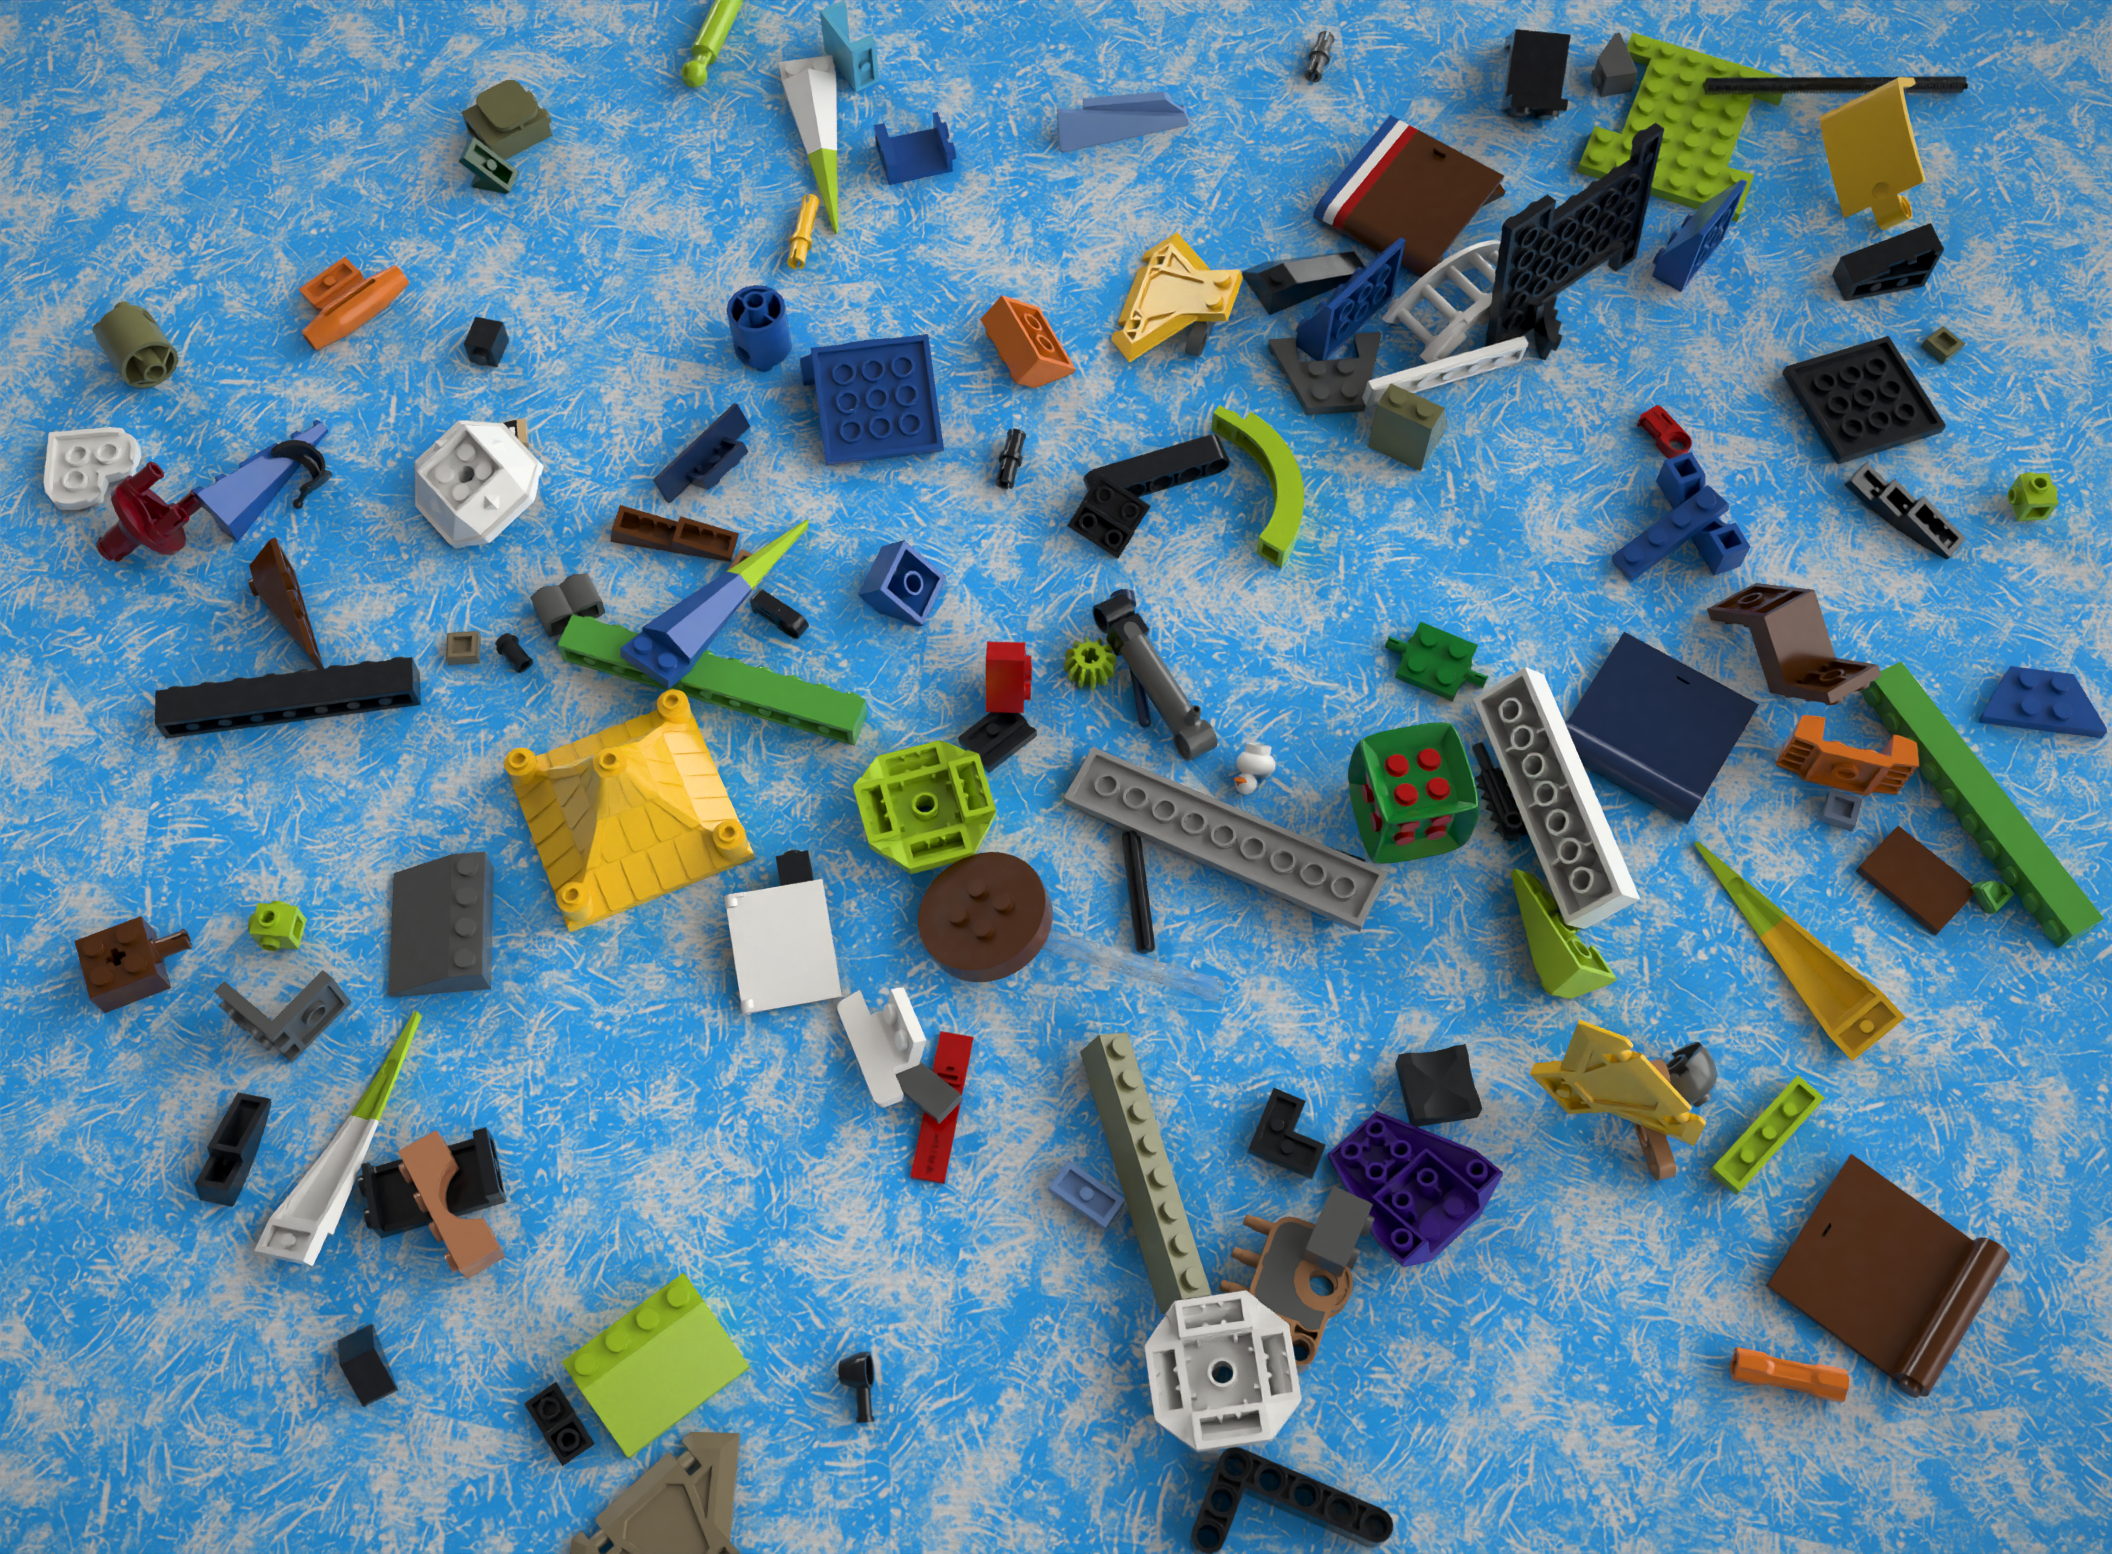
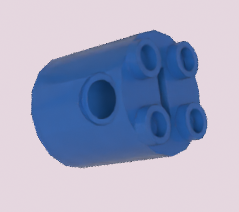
[726,285,792,372]

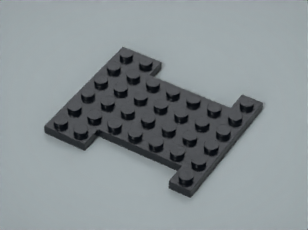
[1485,122,1664,347]

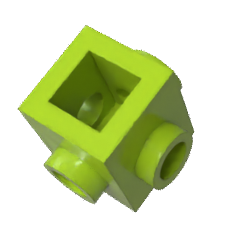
[2007,472,2059,521]
[248,901,307,951]

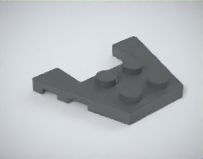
[1268,332,1381,415]

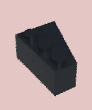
[1832,223,1944,301]

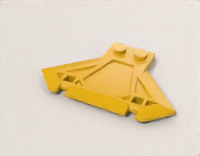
[1111,232,1243,363]
[1530,1019,1706,1146]

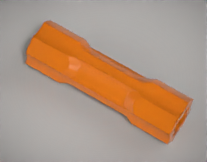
[1730,1347,1849,1403]

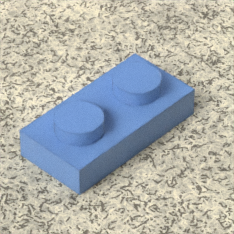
[1048,1160,1126,1231]

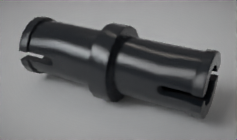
[995,429,1026,489]

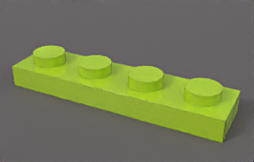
[1709,1075,1825,1195]

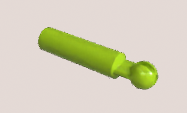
[681,0,744,88]

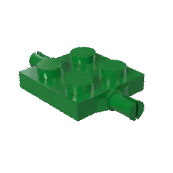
[1385,621,1488,702]

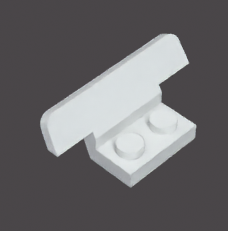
[837,987,926,1107]

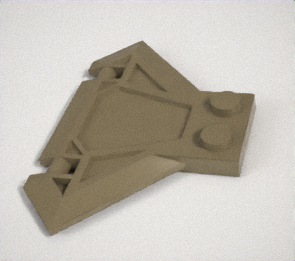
[570,1432,740,1554]

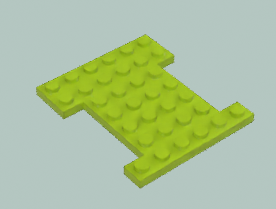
[1577,32,1783,222]

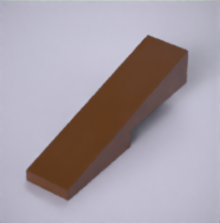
[610,505,739,562]

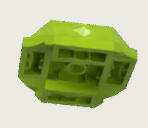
[853,740,997,874]

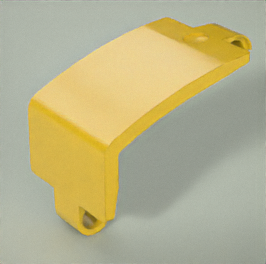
[1820,77,1925,231]

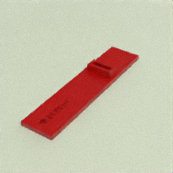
[910,1031,974,1184]

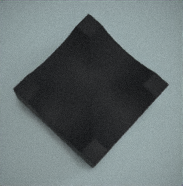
[1395,1044,1482,1127]

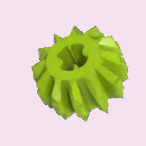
[1064,636,1117,690]

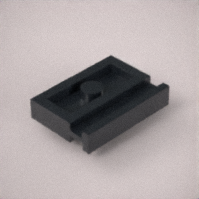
[958,712,1037,773]

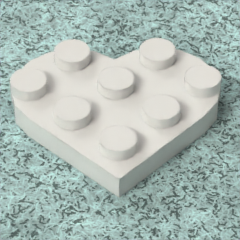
[43,427,142,510]

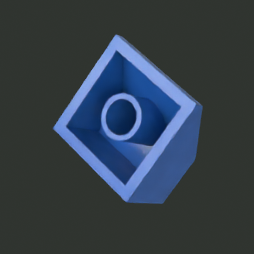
[858,540,946,627]

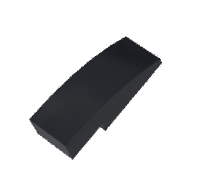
[194,1092,272,1207]

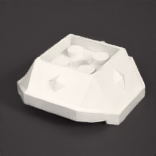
[415,420,544,549]
[1144,1290,1302,1453]

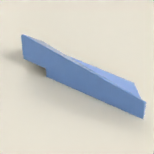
[1057,91,1188,152]

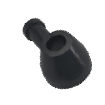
[838,1351,874,1423]

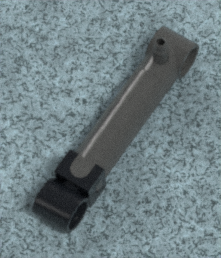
[1092,593,1217,761]

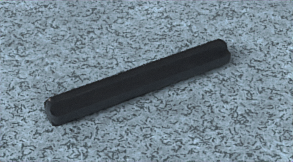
[1122,830,1155,954]

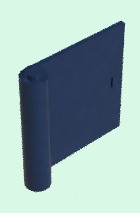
[1564,632,1759,824]

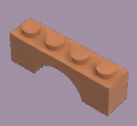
[398,1130,506,1279]

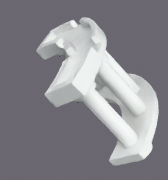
[1382,240,1500,363]

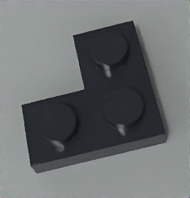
[1247,1088,1326,1179]

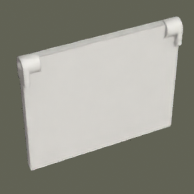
[724,879,842,1015]

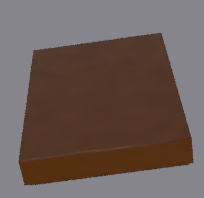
[1856,825,1974,936]

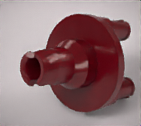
[96,461,202,562]

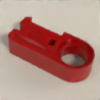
[1637,405,1692,459]

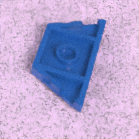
[1979,666,2107,738]

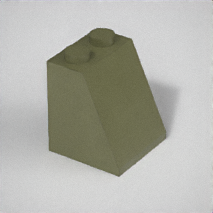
[1368,383,1447,471]

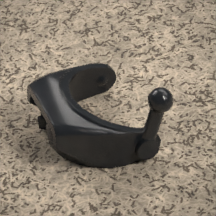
[271,440,332,509]

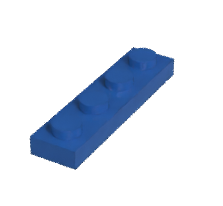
[1612,485,1729,581]

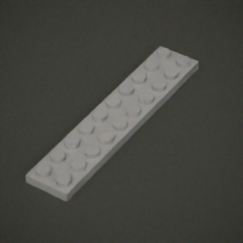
[1064,747,1388,932]

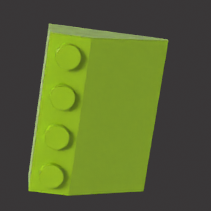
[562,1272,750,1459]

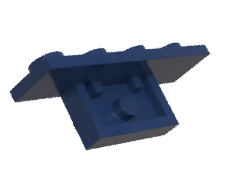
[653,403,751,503]

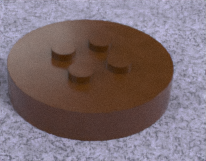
[918,852,1053,982]

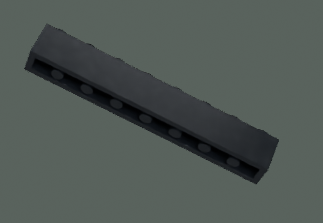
[155,657,421,739]

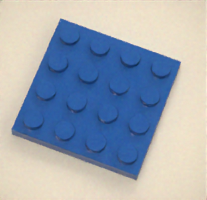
[811,334,944,466]

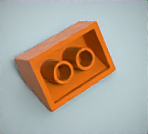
[980,295,1076,388]

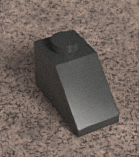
[1591,33,1638,97]

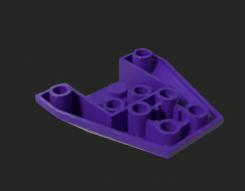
[1328,1111,1503,1268]

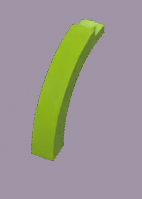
[1211,405,1304,568]

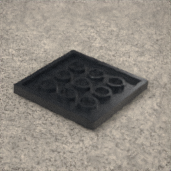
[1782,336,1946,465]

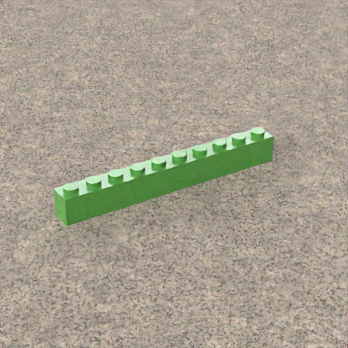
[557,614,868,746]
[1860,661,2104,948]

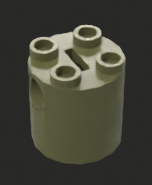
[93,301,179,388]

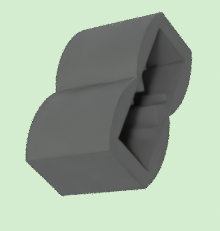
[530,573,605,637]

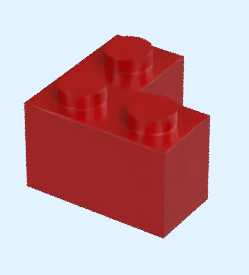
[986,641,1032,713]

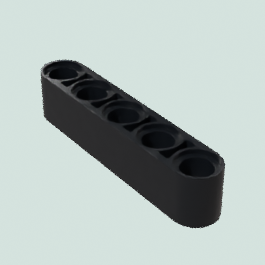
[1083,435,1230,497]

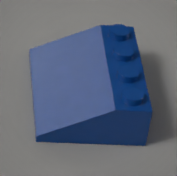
[1296,237,1406,361]

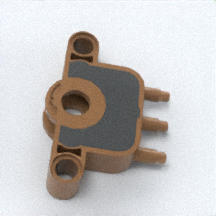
[1219,1215,1353,1374]

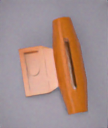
[298,257,409,351]

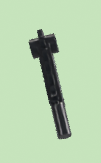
[1472,742,1528,842]

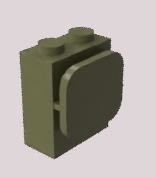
[461,80,552,160]

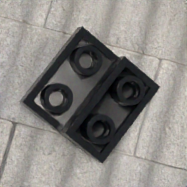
[1067,473,1151,558]

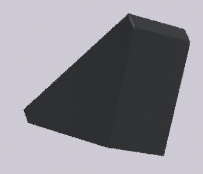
[338,1324,398,1407]

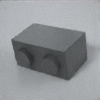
[1302,1186,1375,1277]

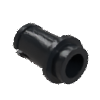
[495,633,533,673]

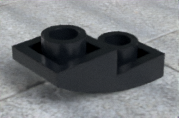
[1534,296,1563,360]
[524,1382,595,1466]

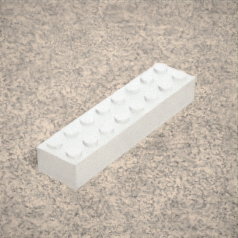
[1473,667,1640,929]

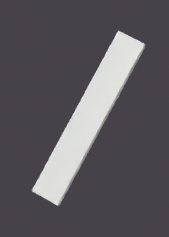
[1362,336,1529,406]

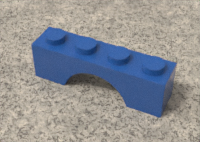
[1656,452,1751,575]

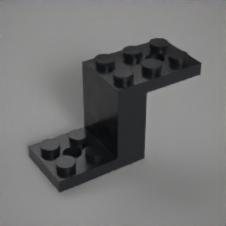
[1501,29,1571,121]

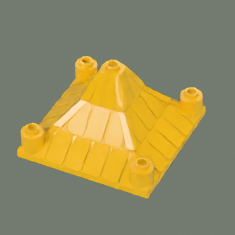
[504,689,755,933]

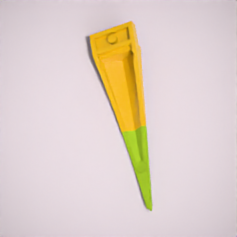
[1695,841,1906,1062]

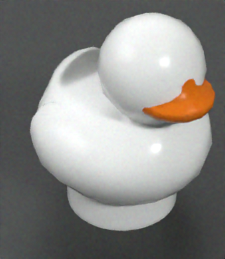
[1233,743,1276,795]

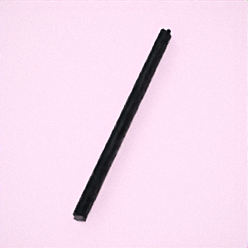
[1702,76,1968,95]

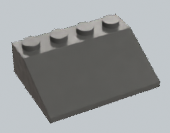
[388,852,494,998]

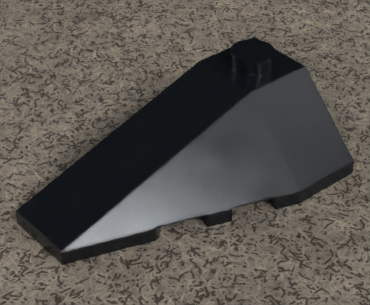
[1242,251,1364,316]

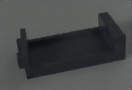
[358,1127,507,1238]

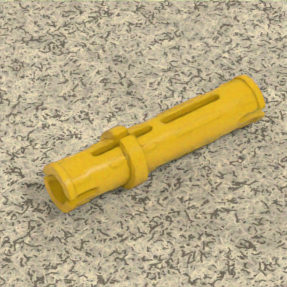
[787,194,820,270]

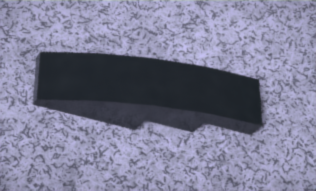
[1844,462,1966,559]

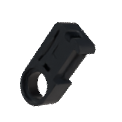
[750,588,809,639]

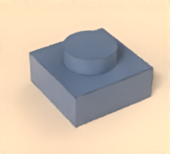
[1820,789,1862,831]

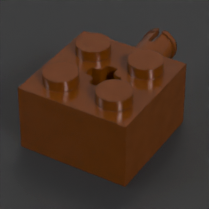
[75,916,193,1013]

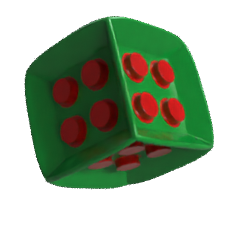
[1348,722,1479,864]

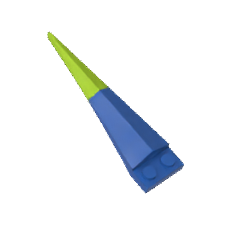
[620,519,809,689]

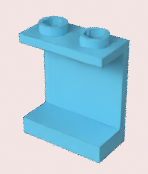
[820,0,880,92]

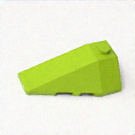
[1511,868,1617,999]

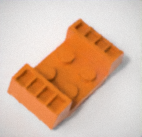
[1775,715,1919,796]

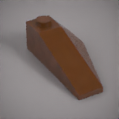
[248,537,324,669]

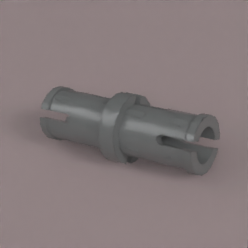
[1305,31,1335,82]

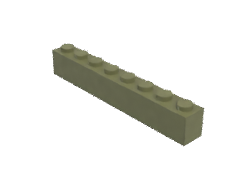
[1080,1032,1212,1314]

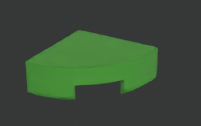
[1971,881,2015,914]

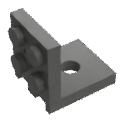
[214,970,351,1063]

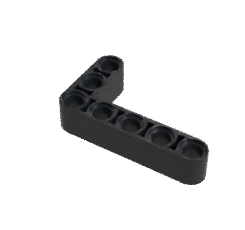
[1189,1447,1393,1554]

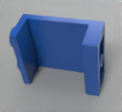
[874,112,956,185]

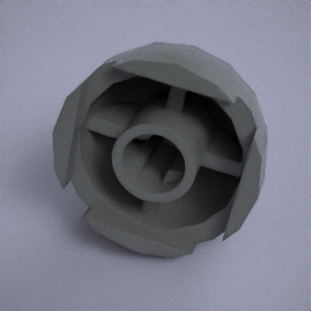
[1666,1042,1717,1107]

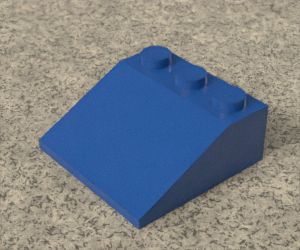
[1652,179,1747,292]

